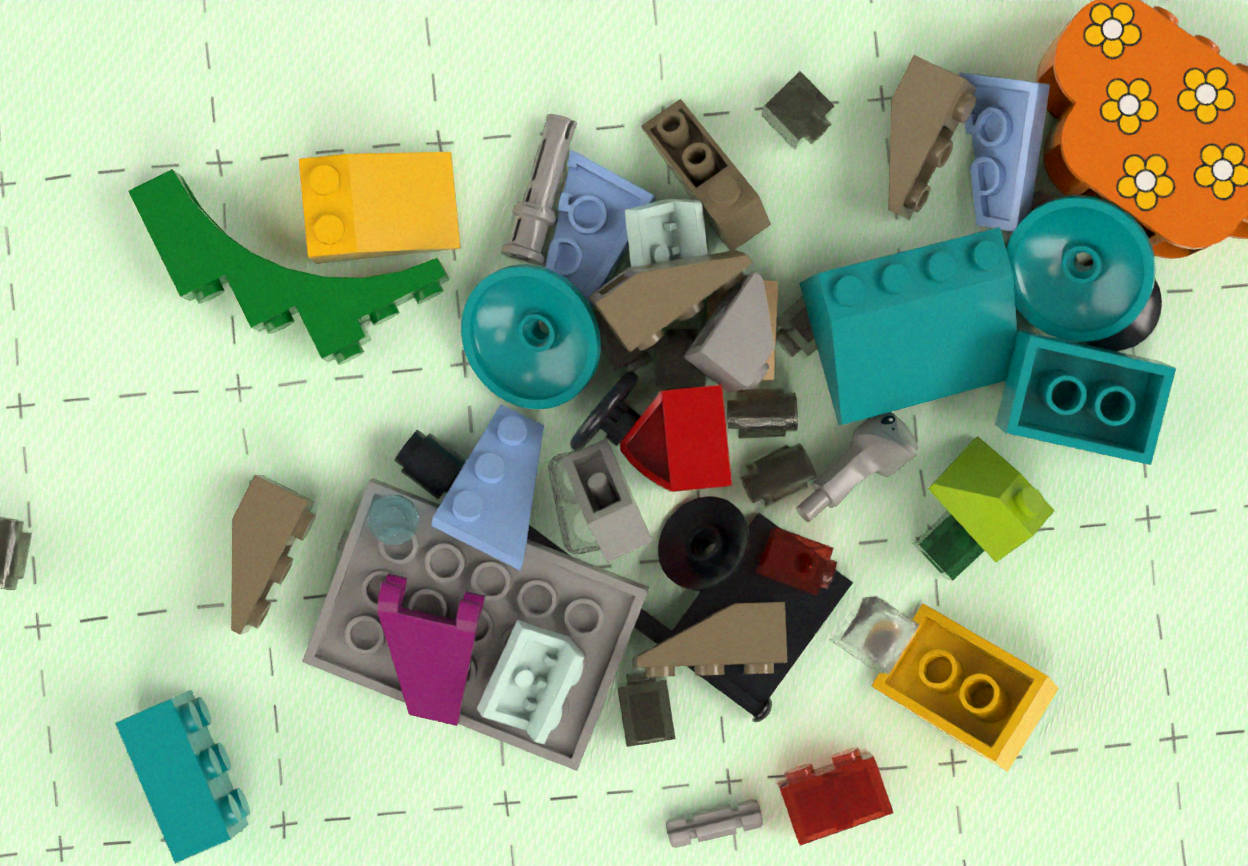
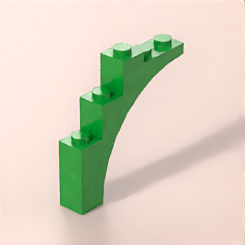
[128,169,450,365]

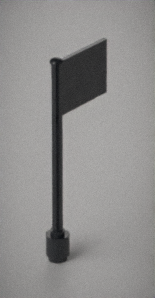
[394,429,853,722]

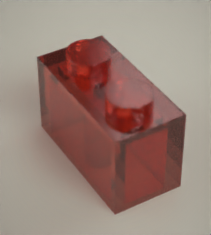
[777,747,894,846]

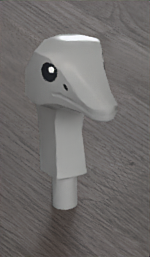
[796,412,919,523]

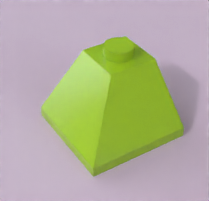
[928,436,1055,563]

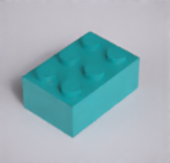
[995,330,1176,465]
[115,690,250,864]

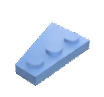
[431,404,544,571]

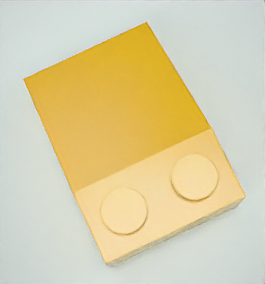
[299,152,461,264]
[871,603,1059,772]

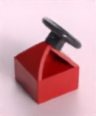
[570,371,732,492]

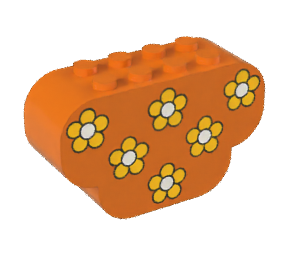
[1036,0,1248,259]

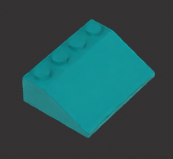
[799,227,1017,426]

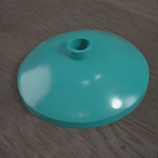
[1006,195,1156,342]
[461,264,601,409]

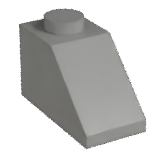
[684,271,775,393]
[561,438,653,563]

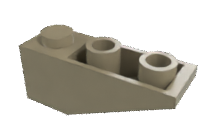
[888,55,977,220]
[641,99,771,251]
[588,250,753,352]
[231,475,316,635]
[632,602,787,677]

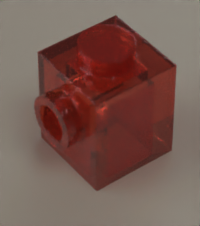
[755,527,837,595]

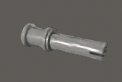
[501,114,577,265]

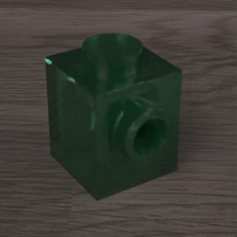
[912,510,984,581]

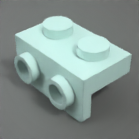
[625,198,712,299]
[477,620,584,744]

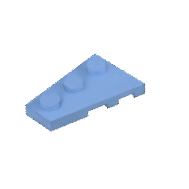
[959,72,1050,232]
[545,149,656,309]

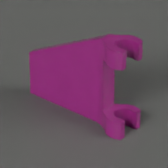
[378,573,485,726]

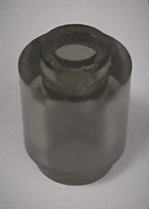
[727,388,798,439]
[740,443,817,508]
[0,517,32,590]

